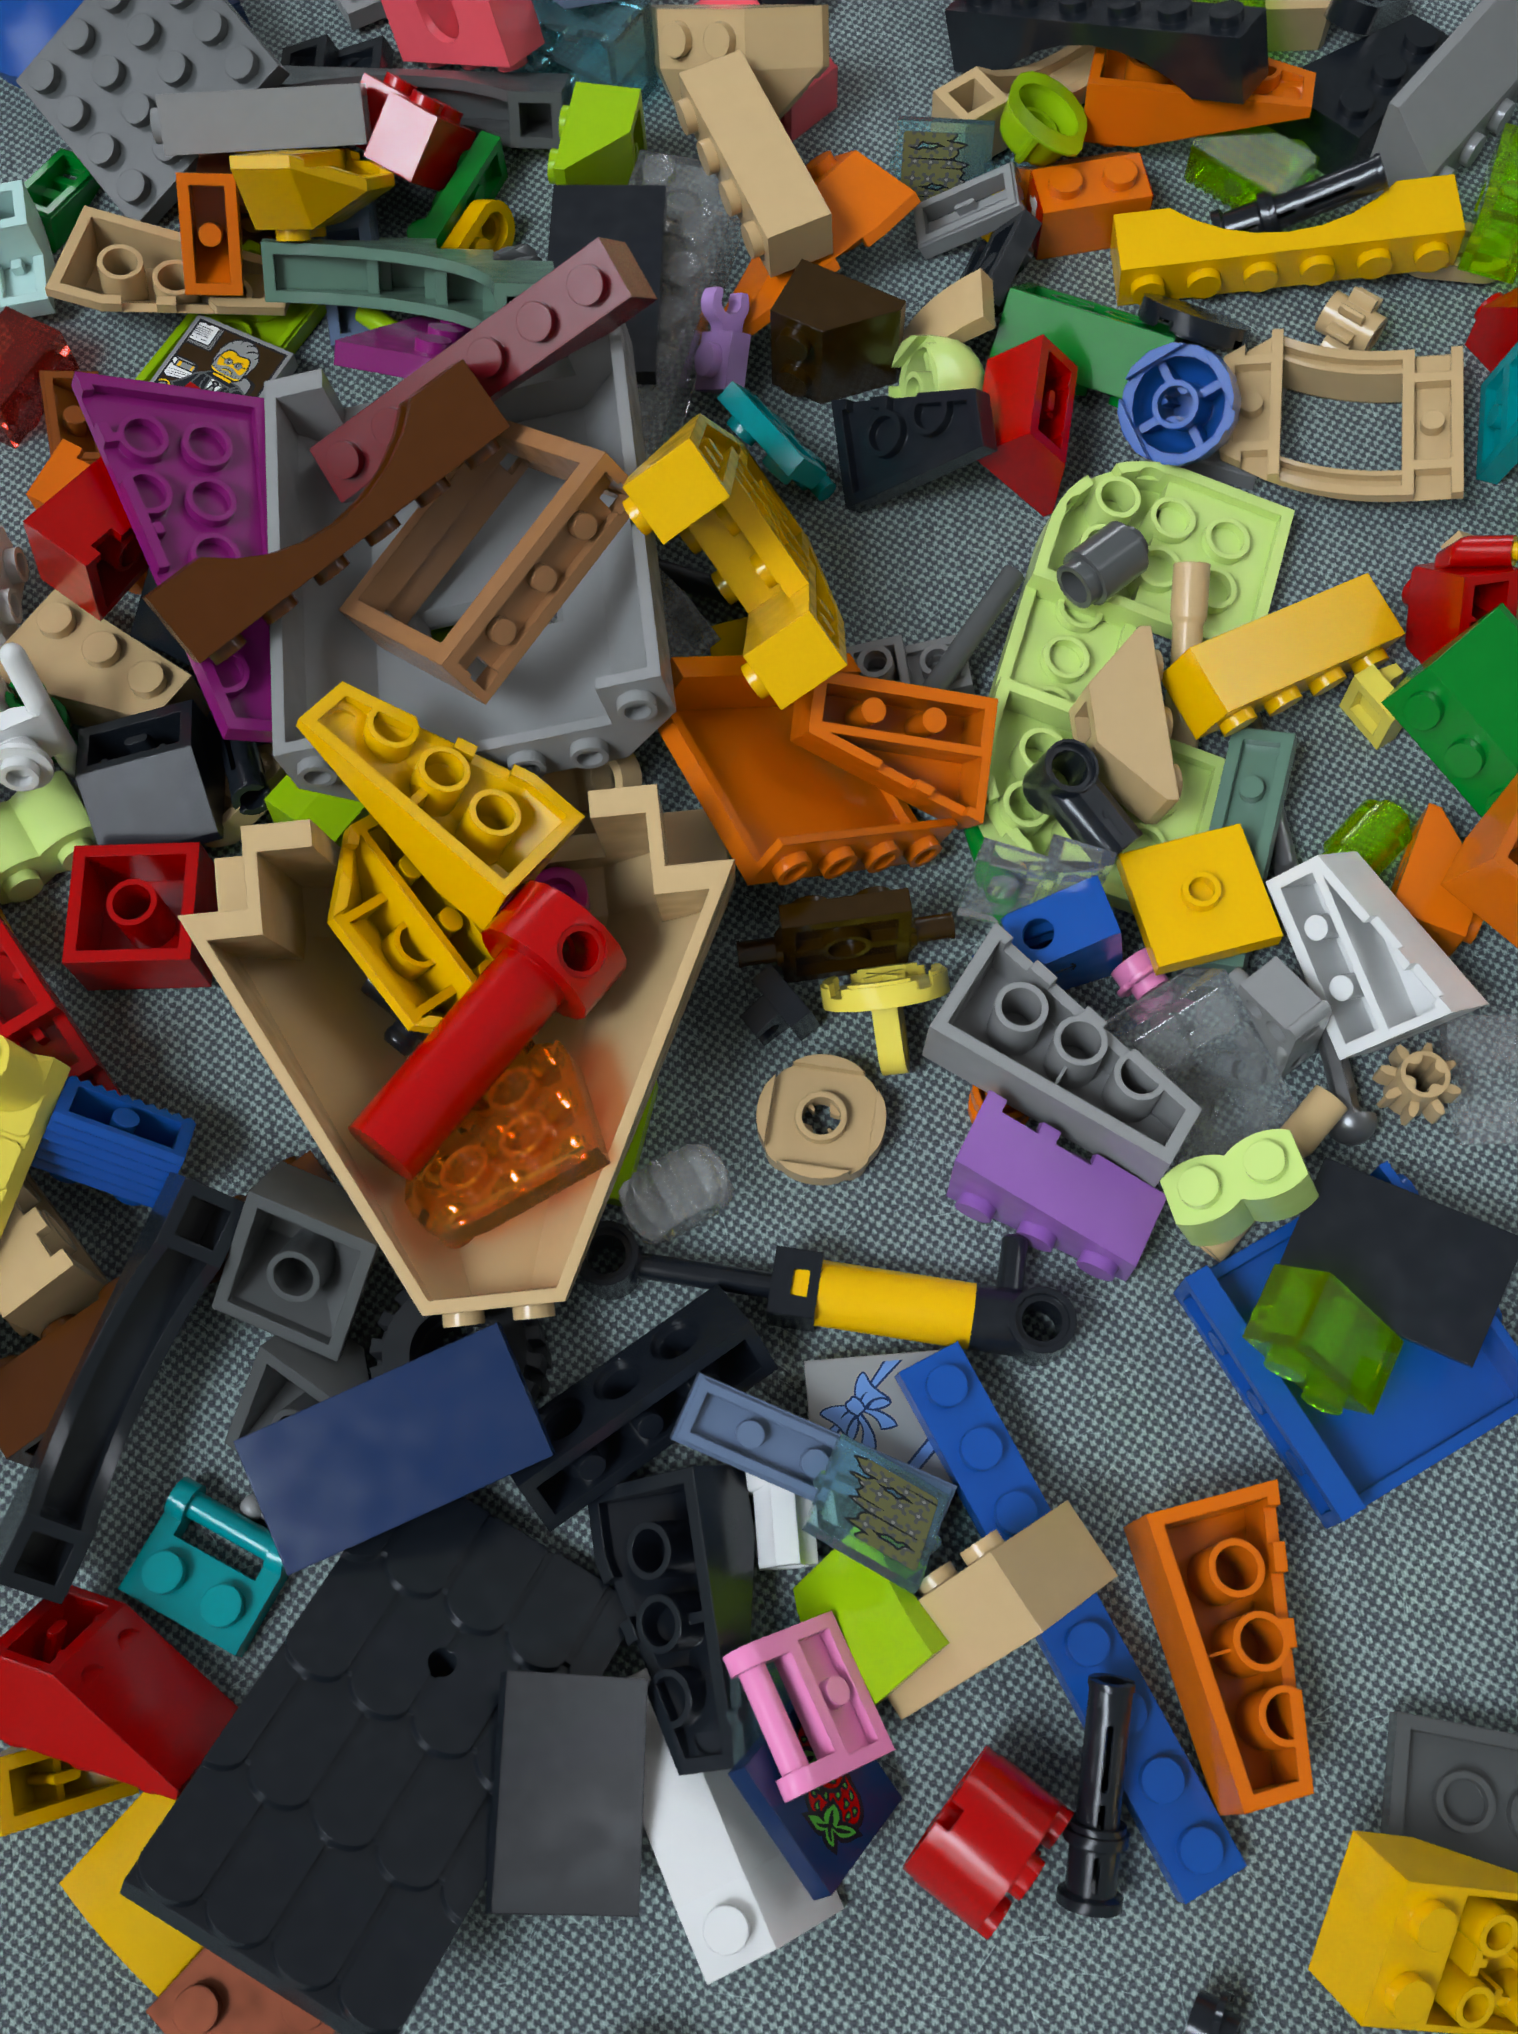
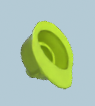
[1000,71,1087,167]

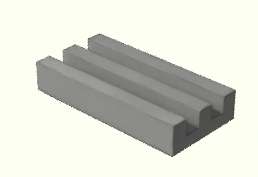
[913,161,1026,260]

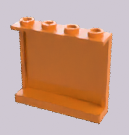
[657,653,958,885]

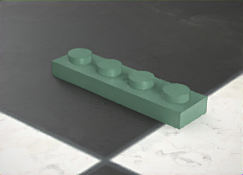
[1192,728,1297,973]

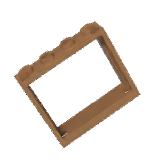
[338,420,630,705]

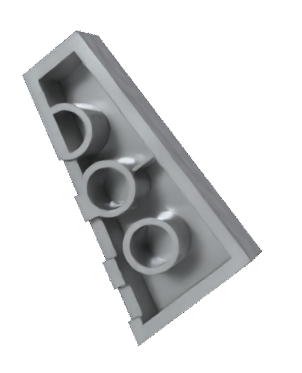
[922,922,1202,1188]

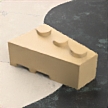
[0,589,210,727]
[887,1500,1118,1720]

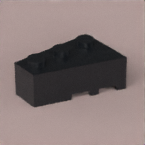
[1258,14,1449,175]

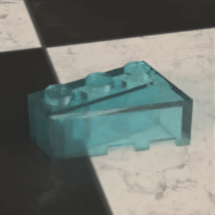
[514,0,658,103]

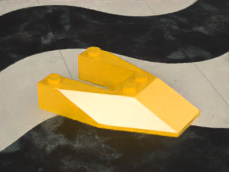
[622,413,847,710]

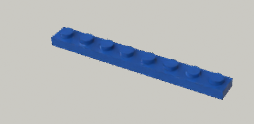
[894,1341,1247,1904]

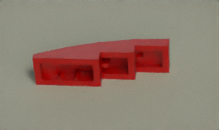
[0,916,123,1109]

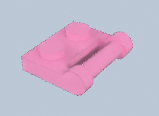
[722,1611,895,1803]

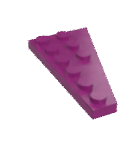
[71,371,272,743]

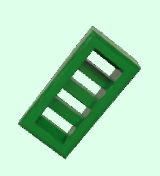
[24,148,101,253]

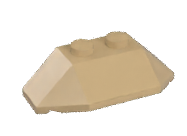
[649,5,829,119]

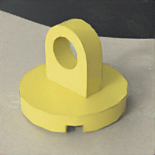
[820,962,950,1076]

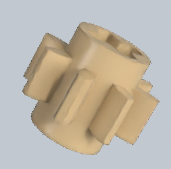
[1315,286,1388,351]
[1372,1042,1462,1126]

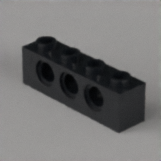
[510,1284,778,1532]

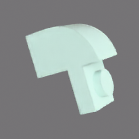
[0,180,56,323]

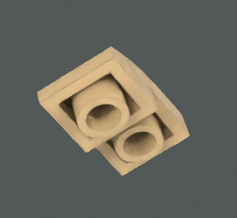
[904,268,995,343]

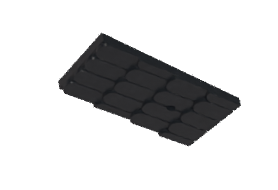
[119,1497,627,2034]

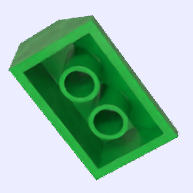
[989,282,1183,408]
[1381,603,1518,818]

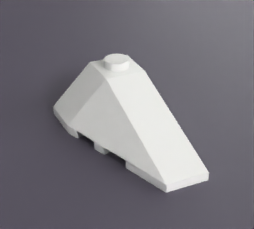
[627,1668,844,1985]

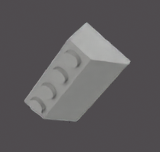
[1370,0,1518,196]

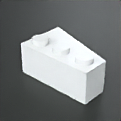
[1265,851,1489,1060]

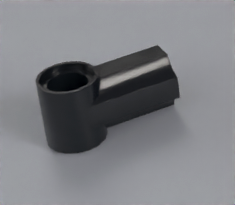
[1022,739,1142,870]

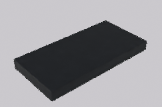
[547,185,667,385]

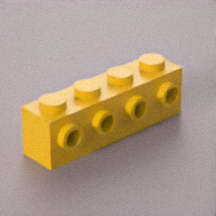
[1161,573,1405,740]

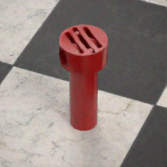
[348,880,627,1180]

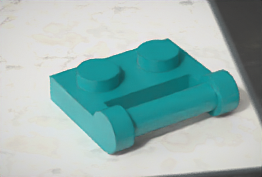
[1476,342,1518,485]
[118,1476,289,1657]

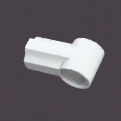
[746,1472,818,1571]

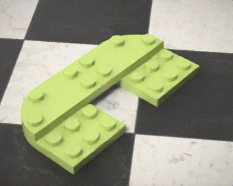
[978,461,1295,914]

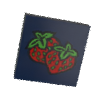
[728,1700,902,1901]

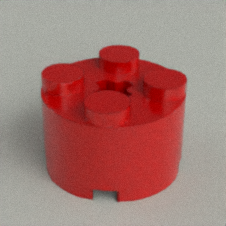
[902,1746,1074,1940]

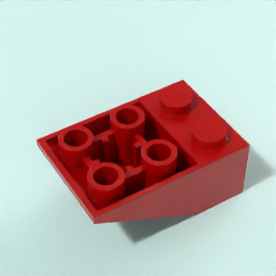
[0,1585,239,1800]

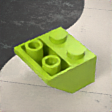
[547,82,650,185]

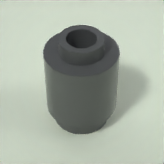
[1057,521,1149,608]

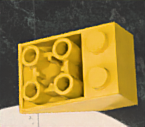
[1308,1830,1518,2034]

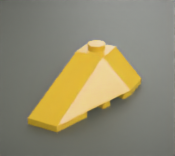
[296,681,585,930]

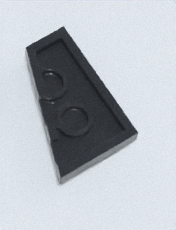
[831,388,998,513]

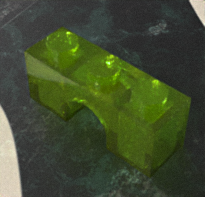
[1457,123,1518,284]

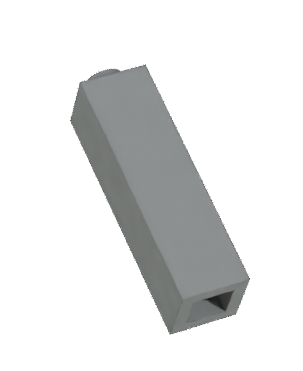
[150,83,372,156]

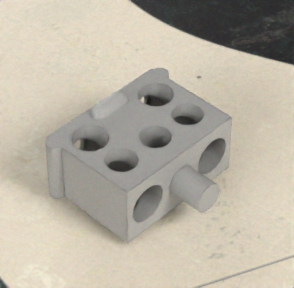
[1224,956,1333,1081]

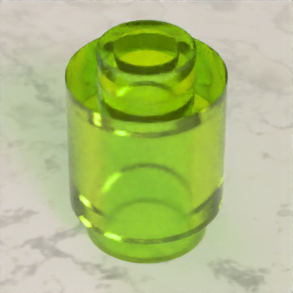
[1322,799,1412,876]

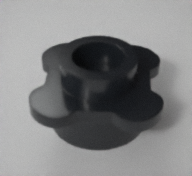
[1185,1989,1244,2034]

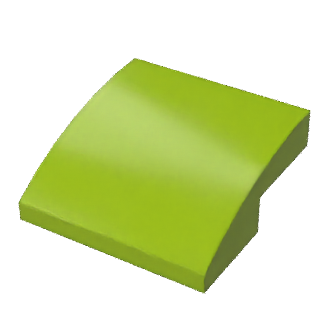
[793,1528,949,1706]

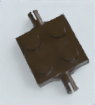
[736,886,955,983]

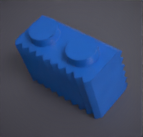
[31,1075,196,1208]

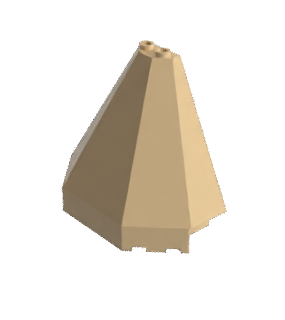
[177,784,736,1328]

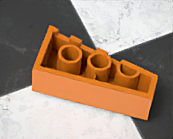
[1123,1479,1314,1816]

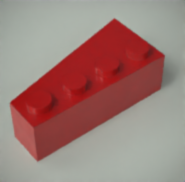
[22,381,200,622]

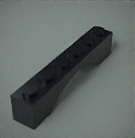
[945,0,1269,104]
[0,1172,245,1605]

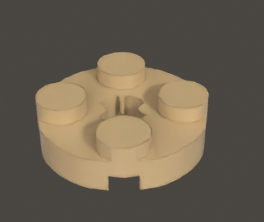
[756,1054,887,1186]

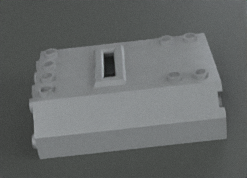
[264,323,676,802]

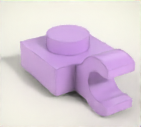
[695,286,751,394]

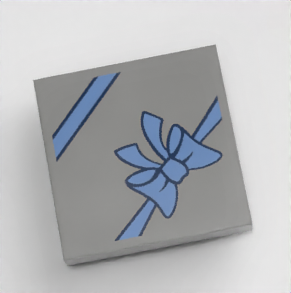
[804,1350,952,1483]

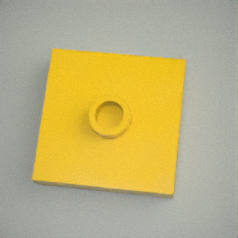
[1116,823,1283,976]

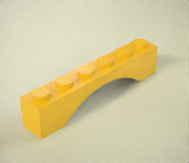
[1110,174,1466,306]

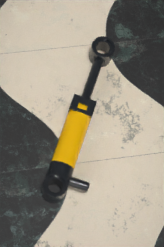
[578,1220,1077,1366]

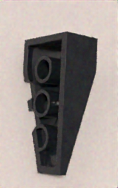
[588,1465,755,1776]

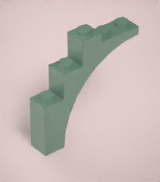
[261,237,554,329]

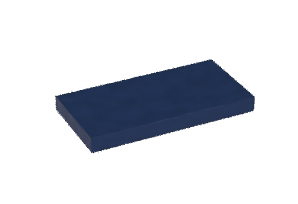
[233,1322,556,1576]

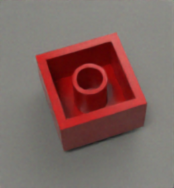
[62,842,218,991]

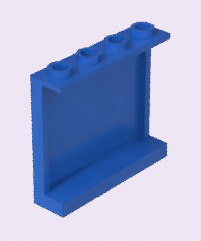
[1173,1161,1518,1529]

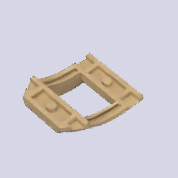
[1219,329,1464,502]

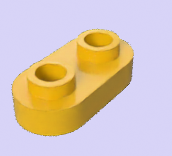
[441,199,515,252]

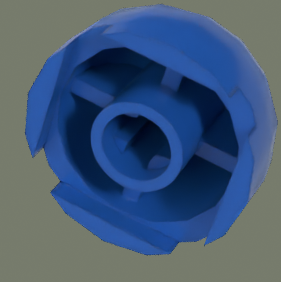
[1117,342,1242,466]

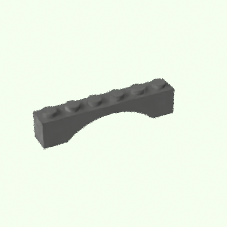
[279,65,571,149]

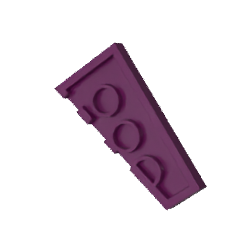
[334,316,472,378]

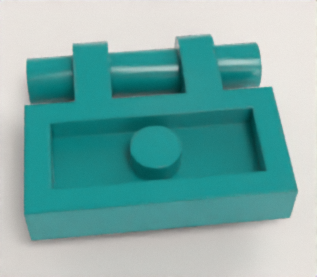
[717,380,836,501]

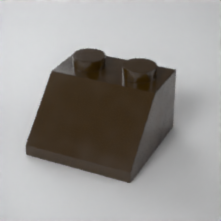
[770,259,906,404]

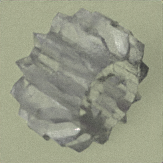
[618,1143,734,1244]

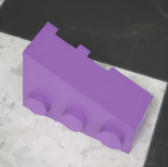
[946,1090,1166,1282]

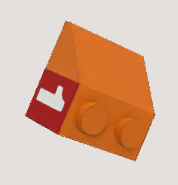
[1017,151,1154,260]

